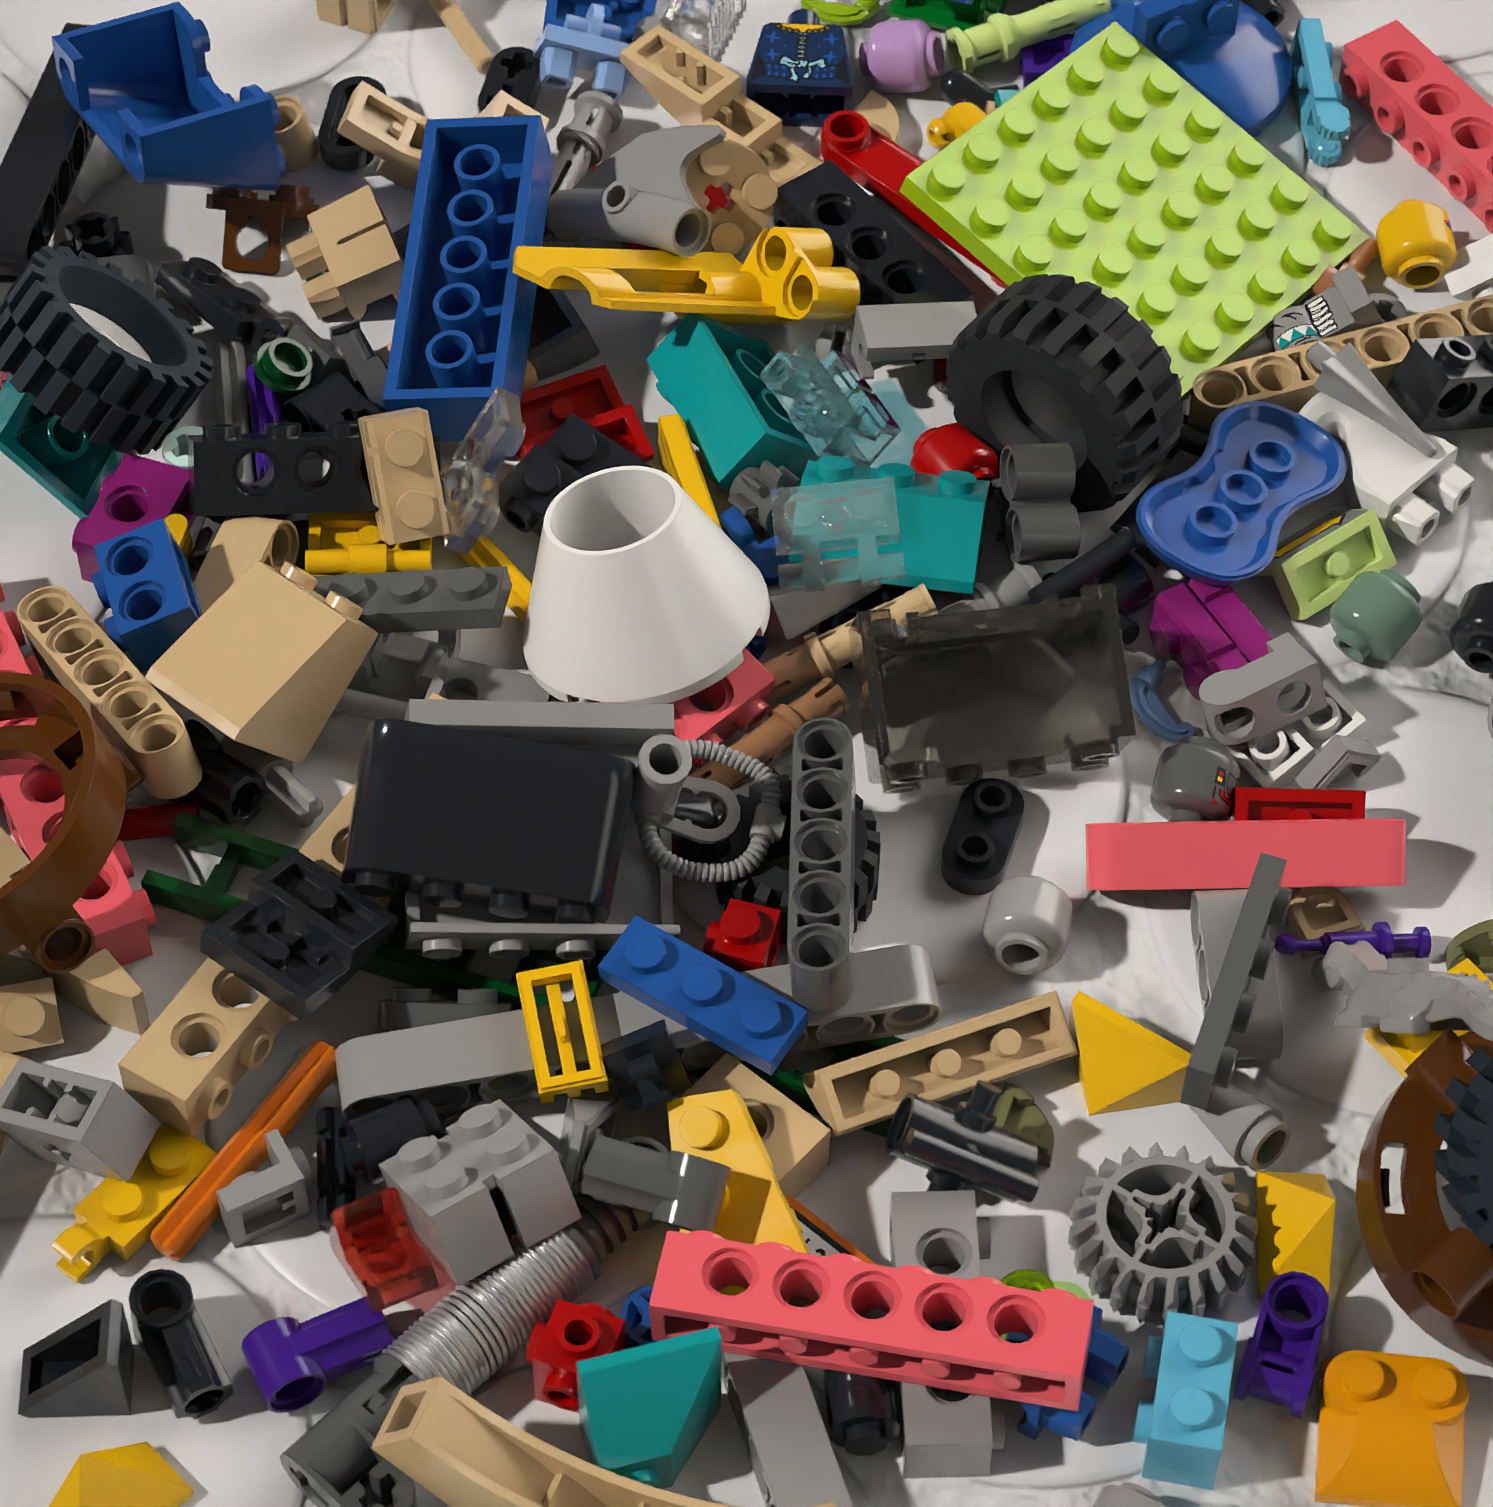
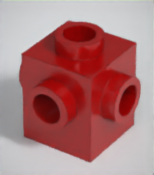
[525,1299,626,1413]

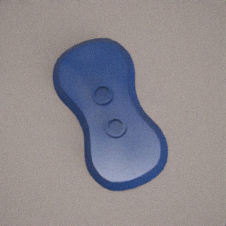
[1136,401,1347,586]

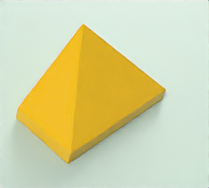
[1069,991,1191,1116]
[1255,1171,1336,1299]
[49,1441,194,1507]

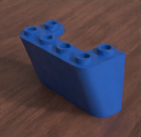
[52,1,286,191]

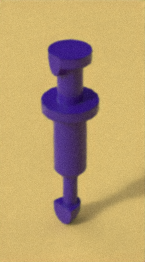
[1274,922,1431,960]

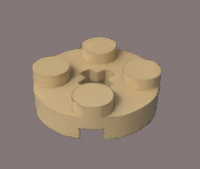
[686,139,778,255]

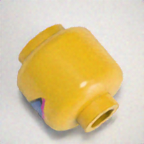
[1376,199,1457,289]

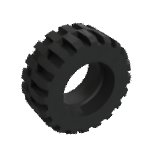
[946,274,1184,513]

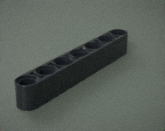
[0,23,96,277]

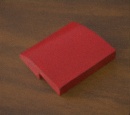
[509,364,655,462]

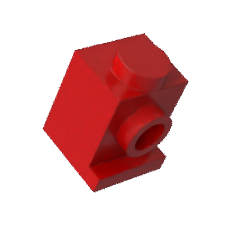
[703,898,782,972]

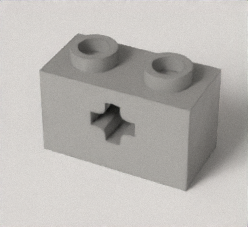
[0,1058,161,1183]

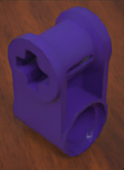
[1232,1271,1329,1419]

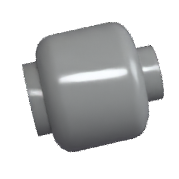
[982,876,1072,975]

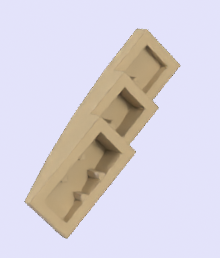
[620,24,823,202]

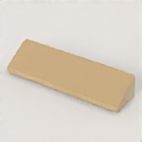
[801,990,1078,1138]

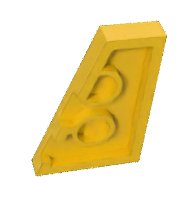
[667,1089,810,1296]

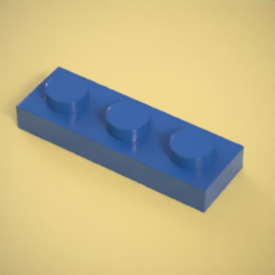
[598,915,809,1076]

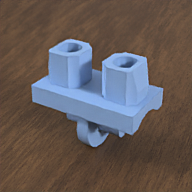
[533,3,632,102]

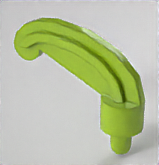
[801,0,880,26]

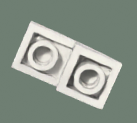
[1226,678,1370,788]

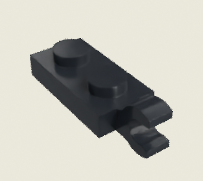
[154,257,296,353]

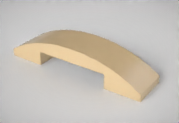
[0,826,150,1035]

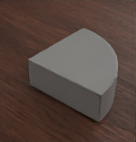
[1294,734,1382,789]

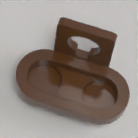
[205,184,320,274]

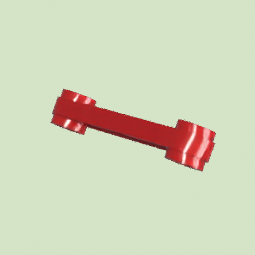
[820,110,1009,289]

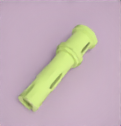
[945,0,1111,74]

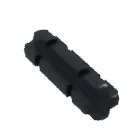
[316,1105,356,1234]

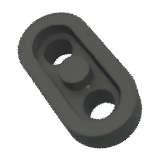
[378,987,511,1030]

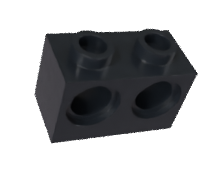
[1385,334,1493,433]

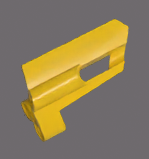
[513,227,860,325]

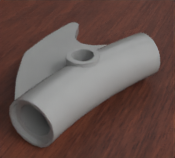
[548,125,726,258]

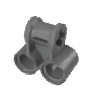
[991,442,1081,562]

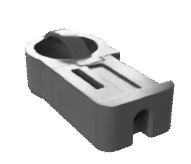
[329,319,387,413]

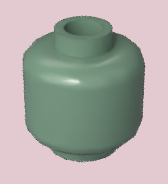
[1329,569,1423,662]

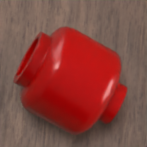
[910,423,999,501]

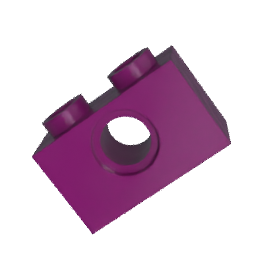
[72,453,197,583]

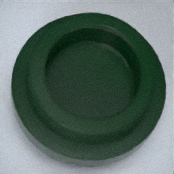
[253,338,313,396]

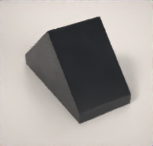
[18,1299,135,1418]

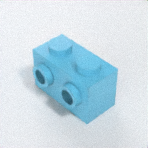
[1133,1311,1239,1490]

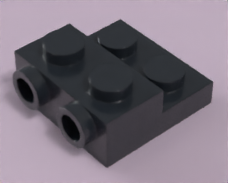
[498,413,655,537]

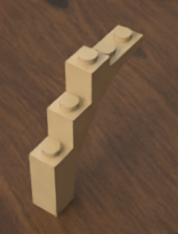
[371,1376,837,1507]

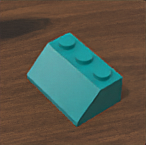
[646,313,838,491]
[787,456,990,594]

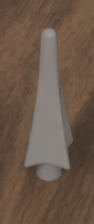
[1306,340,1438,457]

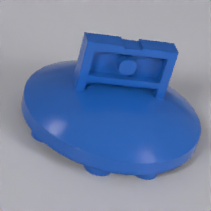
[1070,0,1291,138]

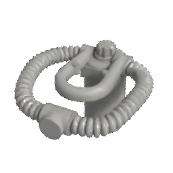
[630,734,786,883]

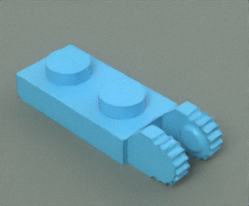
[1289,18,1351,167]

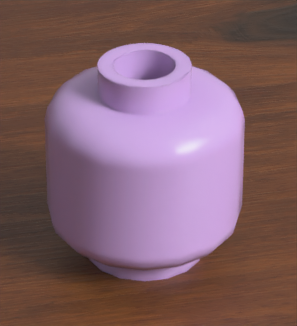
[859,19,944,94]

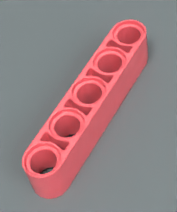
[1085,818,1407,890]

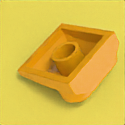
[1314,1350,1469,1507]

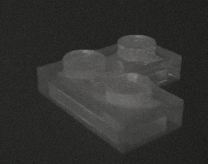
[441,386,526,556]

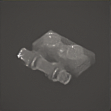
[770,476,905,593]

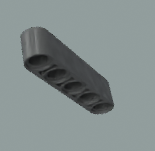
[787,717,856,1014]

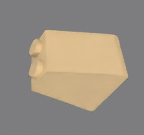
[144,560,379,765]

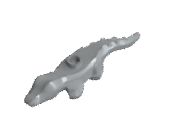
[1311,941,1493,1041]

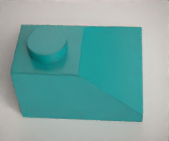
[0,374,125,519]
[576,1326,721,1489]

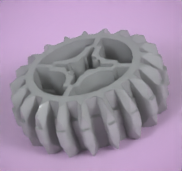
[1068,1142,1258,1324]

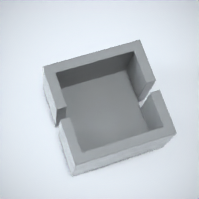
[378,1099,582,1286]

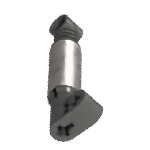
[280,1136,670,1507]

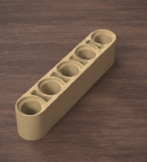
[16,586,203,800]

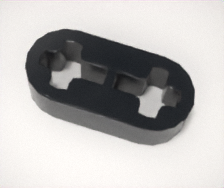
[477,47,542,114]

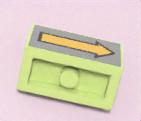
[1254,509,1397,620]

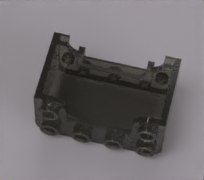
[848,583,1136,794]

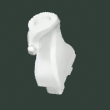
[1298,392,1476,546]

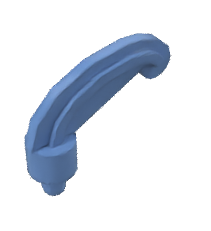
[1128,659,1195,743]

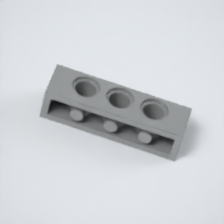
[889,1190,1005,1479]

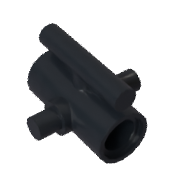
[1023,529,1154,660]
[885,1080,1040,1203]

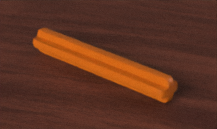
[150,1040,337,1261]

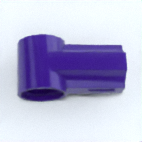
[241,1294,393,1413]

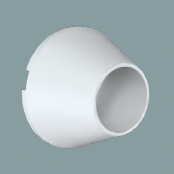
[522,466,770,704]

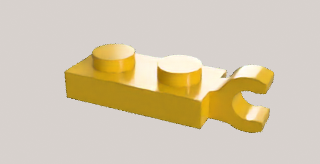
[52,1123,218,1283]

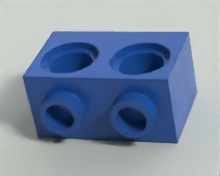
[91,518,202,673]

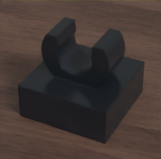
[600,1019,692,1113]

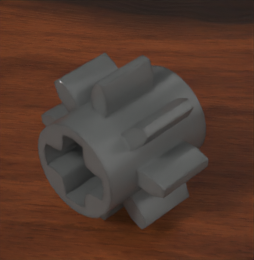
[728,460,801,540]

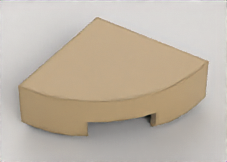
[854,90,900,145]

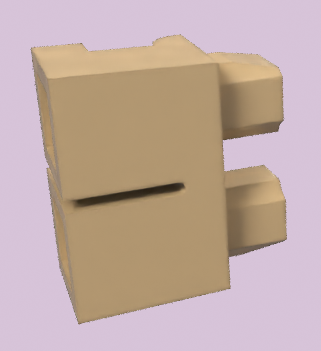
[286,184,405,320]

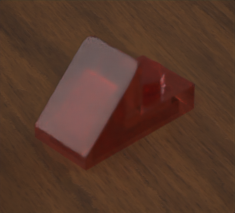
[329,1187,439,1314]

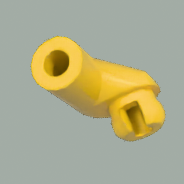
[927,102,988,149]

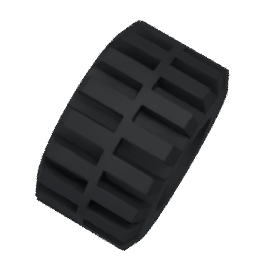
[716,774,881,944]

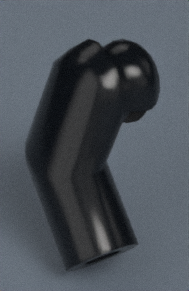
[939,70,1019,112]

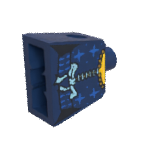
[746,9,853,127]

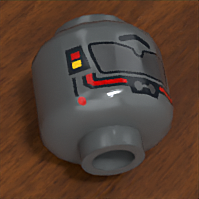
[1150,736,1241,822]

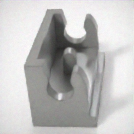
[851,301,977,380]

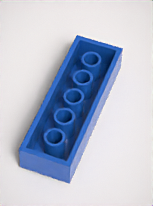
[383,115,554,442]

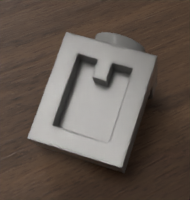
[216,1129,315,1248]

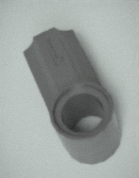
[580,1134,731,1233]

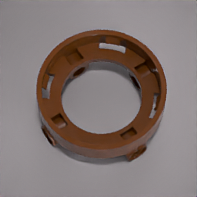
[0,672,144,974]
[1356,1027,1493,1367]

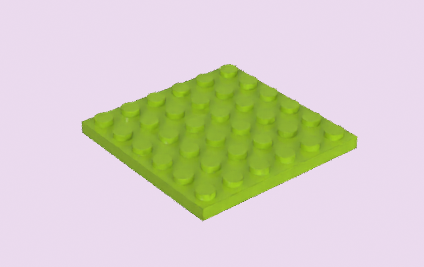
[900,21,1370,401]

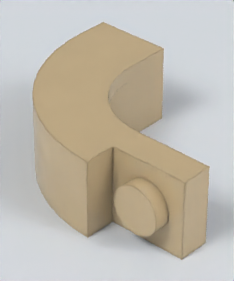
[336,81,549,190]

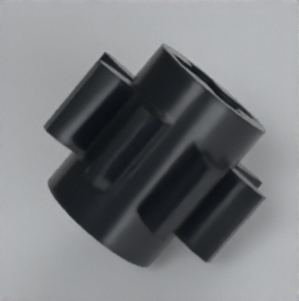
[58,212,134,258]

